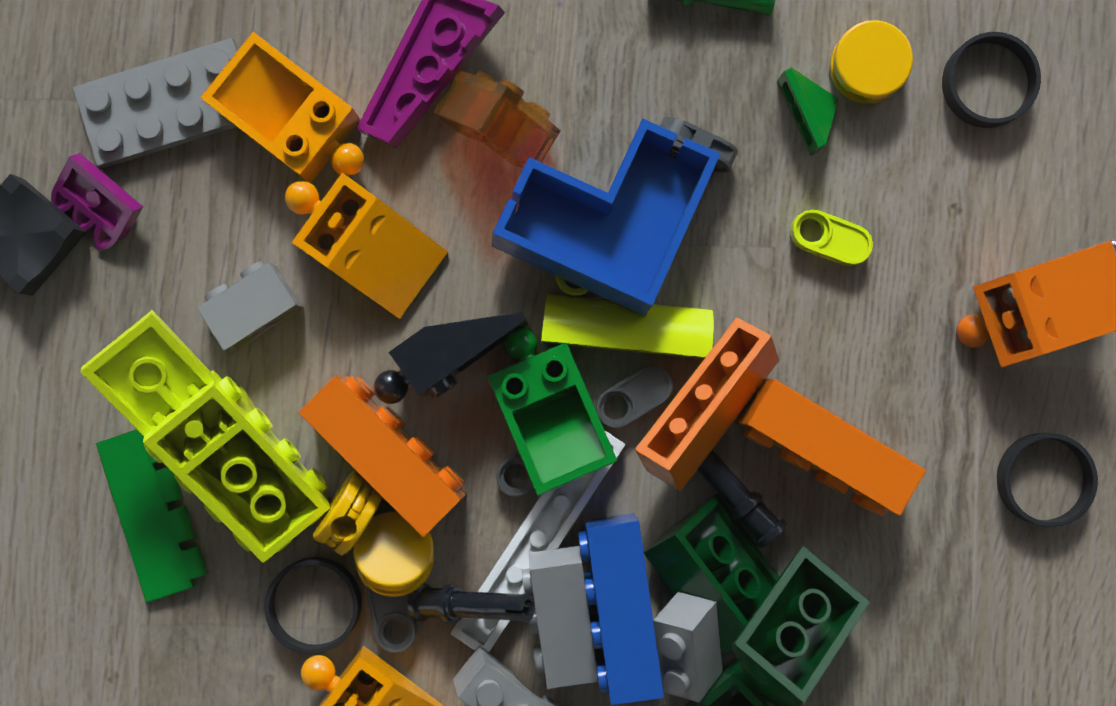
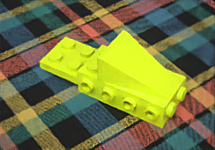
[80,310,330,563]

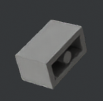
[197,261,304,352]
[653,592,722,702]

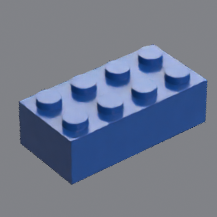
[578,513,664,705]

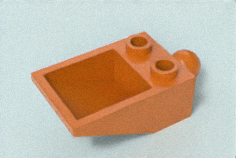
[956,240,1116,367]

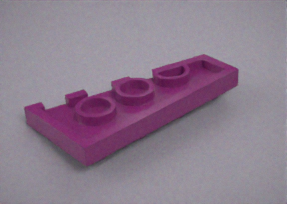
[356,0,505,148]

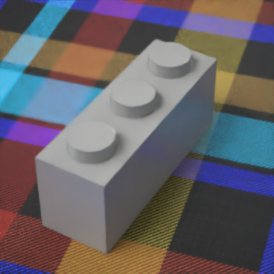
[522,546,598,689]

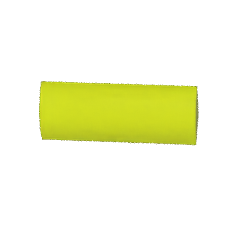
[541,293,714,359]

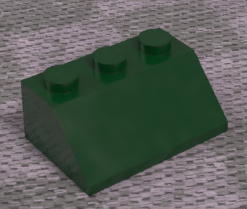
[644,494,780,655]
[731,546,870,706]

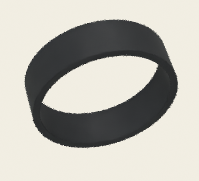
[942,32,1041,128]
[997,433,1098,527]
[264,557,362,654]

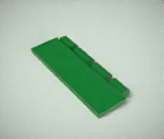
[96,429,208,603]

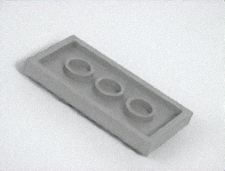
[73,38,238,169]

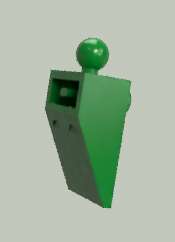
[487,327,618,495]

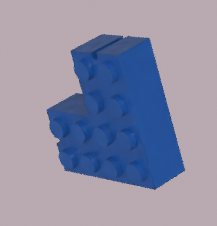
[492,118,721,317]

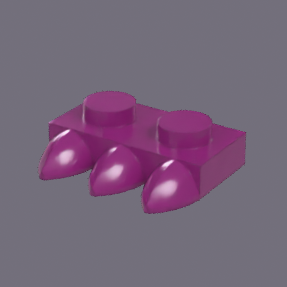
[51,153,143,250]

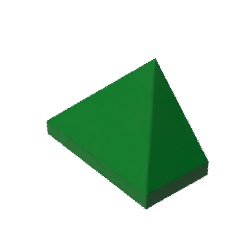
[777,67,838,156]

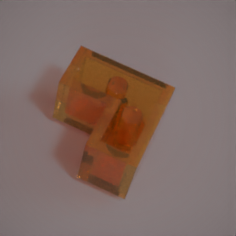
[433,70,561,169]

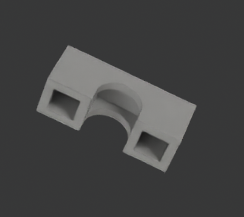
[453,646,561,706]

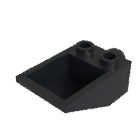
[374,312,529,404]

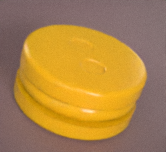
[829,20,913,104]
[313,471,382,556]
[353,511,434,597]

